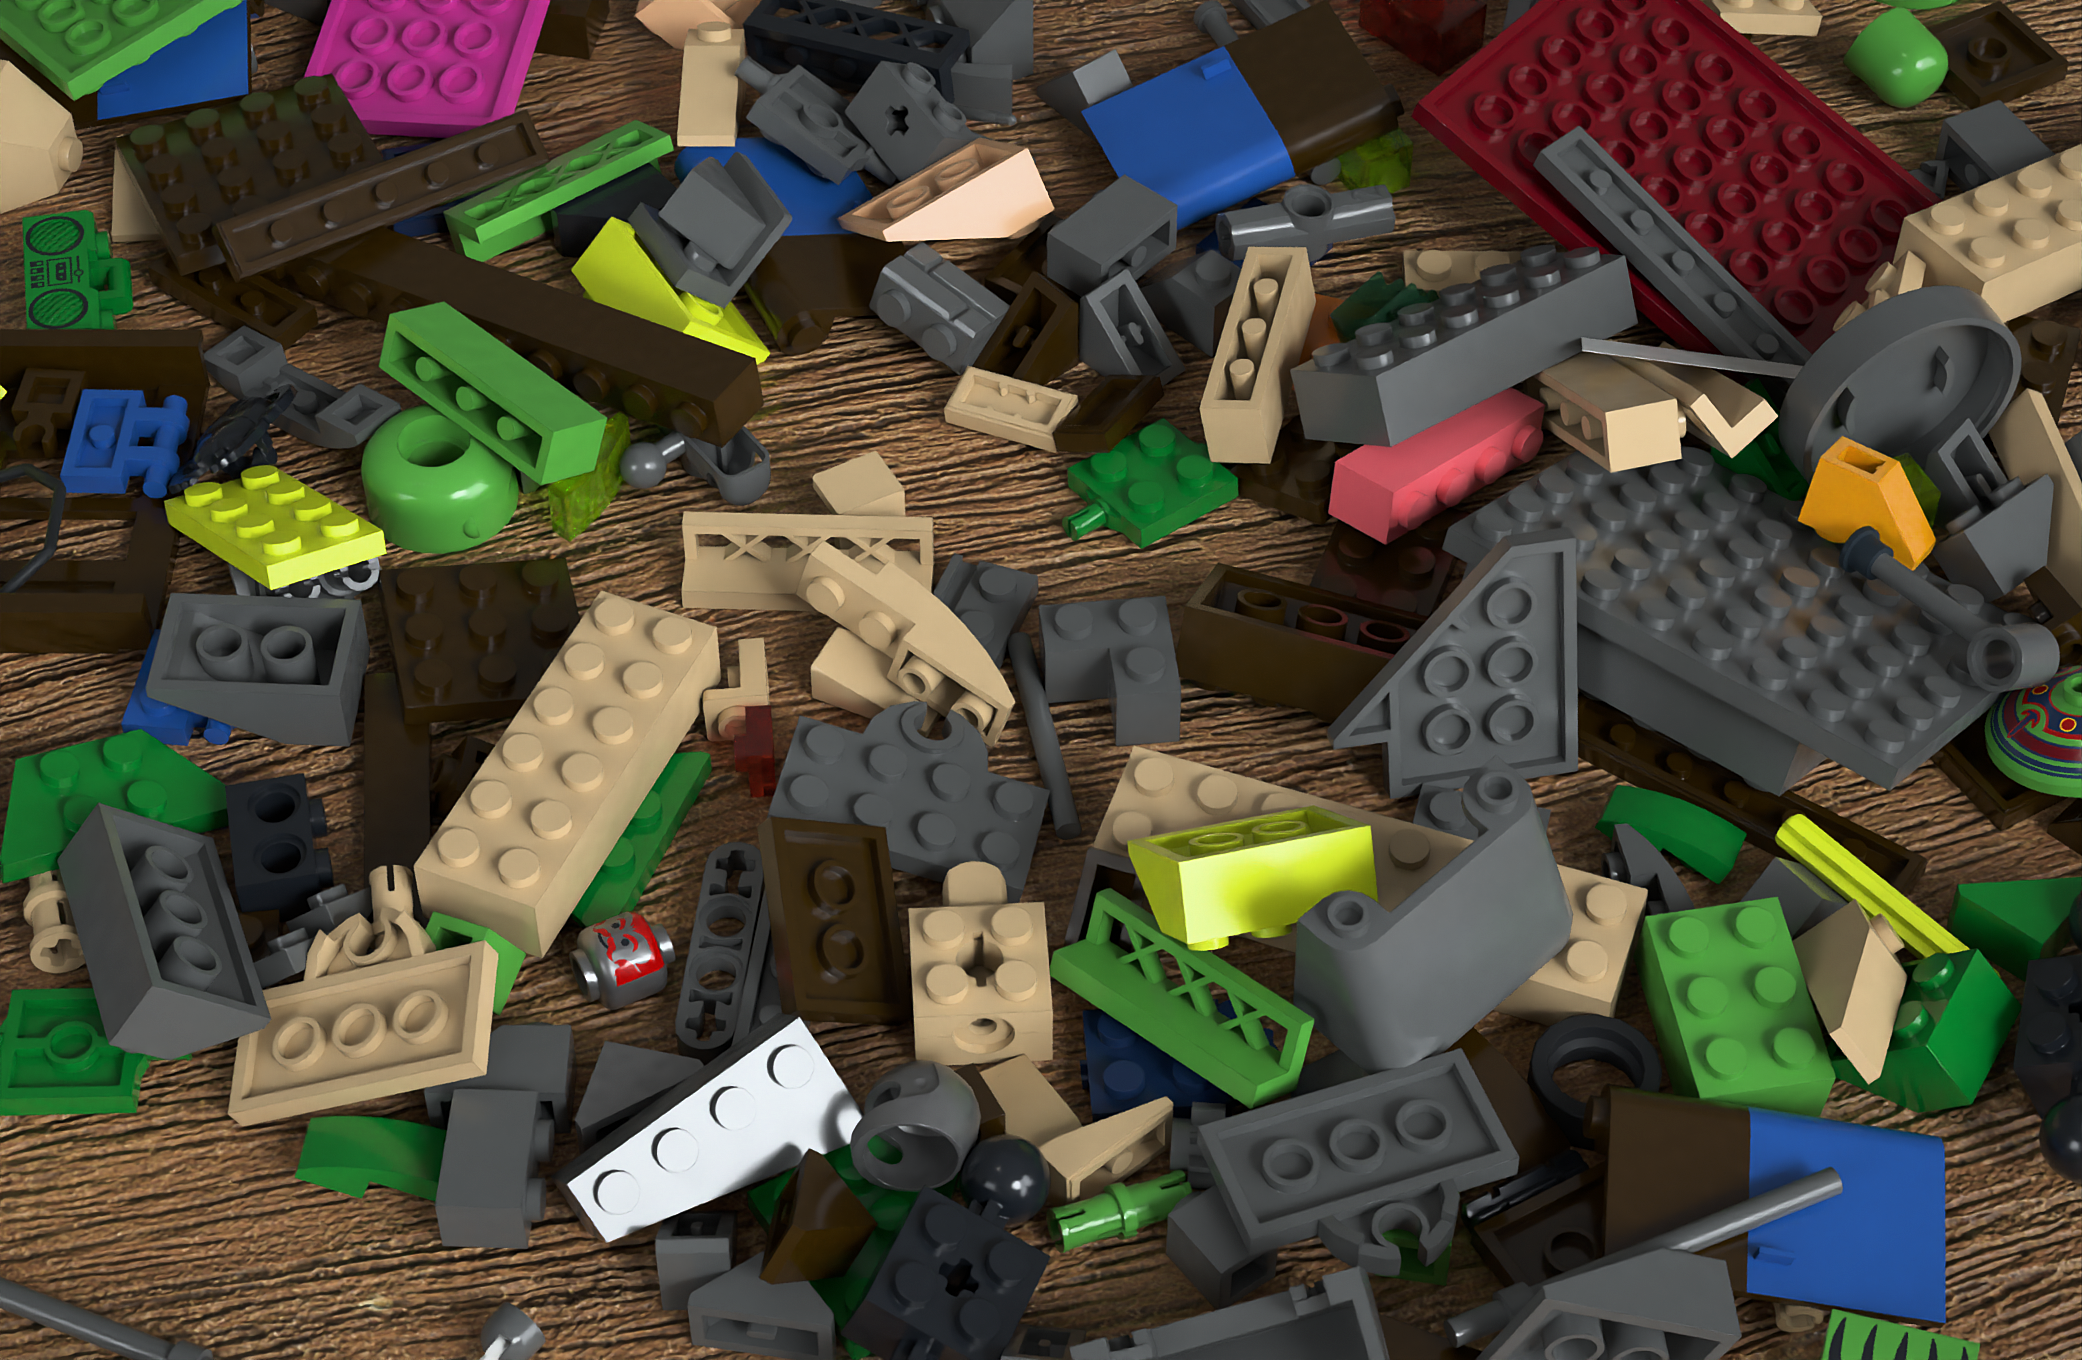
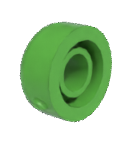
[361,403,519,554]

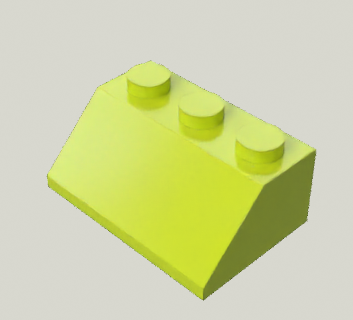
[571,216,771,364]
[1127,805,1379,951]

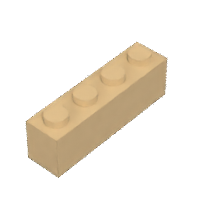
[1199,247,1316,464]
[1523,351,1686,472]

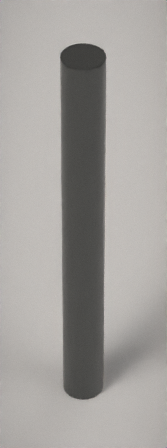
[1007,632,1082,840]

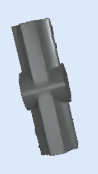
[1215,184,1396,262]

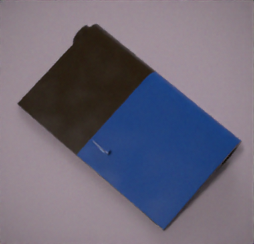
[0,0,265,130]
[1081,0,1404,231]
[674,137,907,355]
[1583,1083,1946,1329]

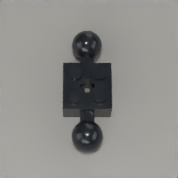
[2013,891,2082,1184]
[841,1134,1051,1360]

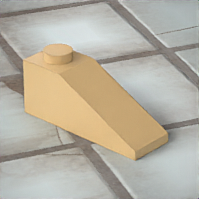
[677,22,746,146]
[1792,899,1908,1084]

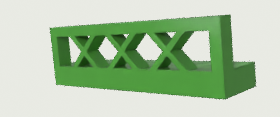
[443,120,674,262]
[1050,888,1315,1110]

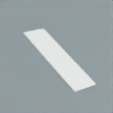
[1581,337,1803,379]

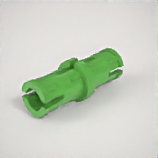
[1046,1169,1193,1253]

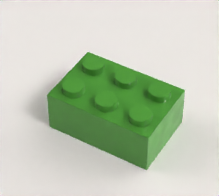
[1633,897,1836,1117]

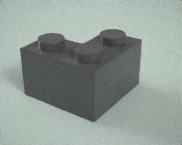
[1039,596,1181,746]

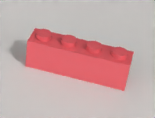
[1328,387,1545,545]

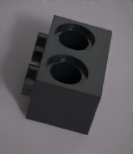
[225,773,335,922]

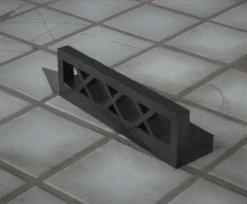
[742,0,970,104]

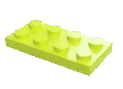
[164,465,387,590]

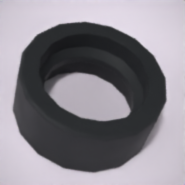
[1527,1014,1662,1151]

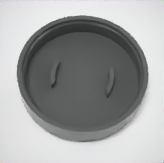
[1778,285,2022,489]

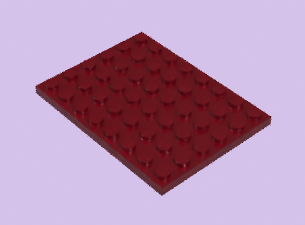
[1411,0,1943,386]

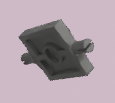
[734,55,898,188]

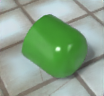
[1843,7,1948,108]

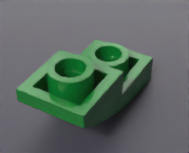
[1595,785,1747,885]
[294,1116,447,1201]

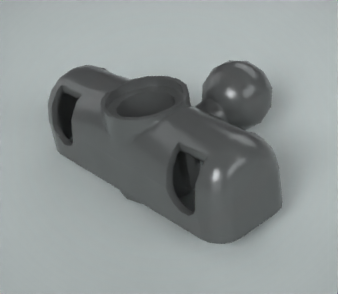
[619,424,771,506]

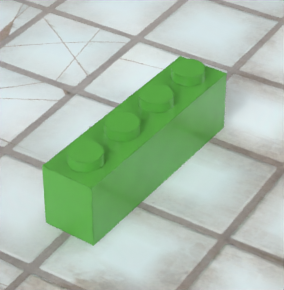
[378,302,607,485]

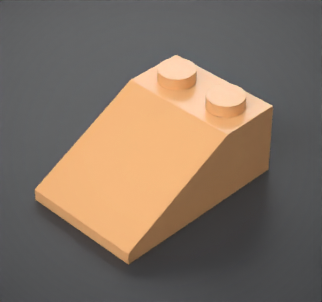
[837,137,1055,242]

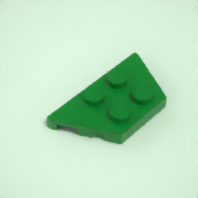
[0,729,229,884]
[567,751,712,929]

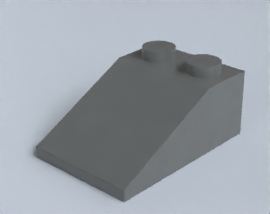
[145,593,370,747]
[1475,1248,1742,1360]

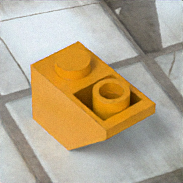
[1797,436,1936,571]

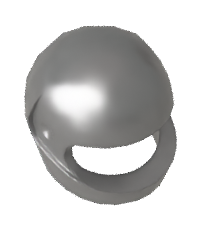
[850,1060,981,1192]

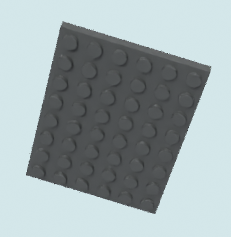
[1442,444,2038,791]

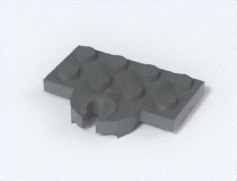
[766,701,1050,903]
[1197,1048,1519,1276]

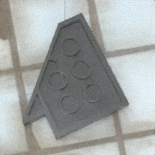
[1327,527,1578,799]

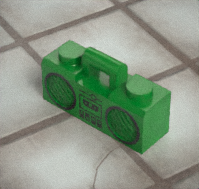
[22,210,133,329]

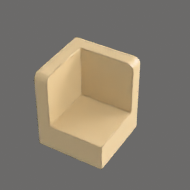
[812,451,905,550]

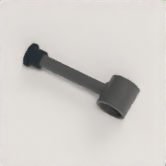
[1839,526,2060,693]

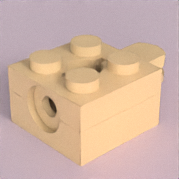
[908,861,1053,1065]

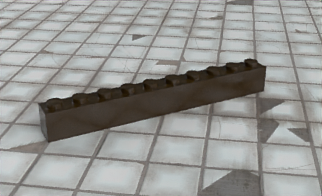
[260,228,764,448]

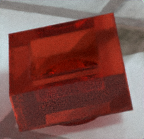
[734,705,776,798]

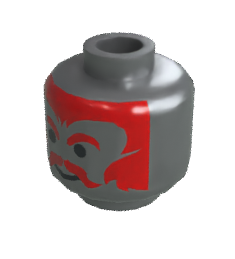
[569,911,675,1010]

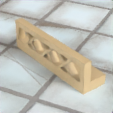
[1605,338,1778,458]
[681,511,934,611]

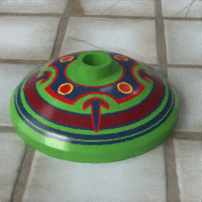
[1985,664,2082,798]

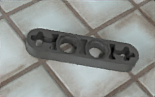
[675,842,765,1066]

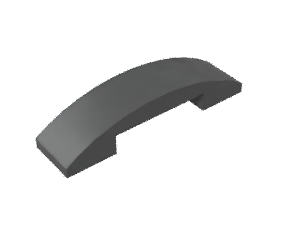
[203,325,402,449]

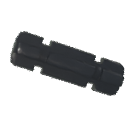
[1461,1150,1589,1235]

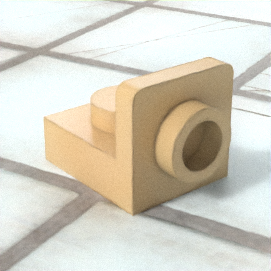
[702,637,772,741]

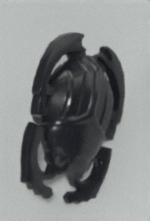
[168,384,298,494]

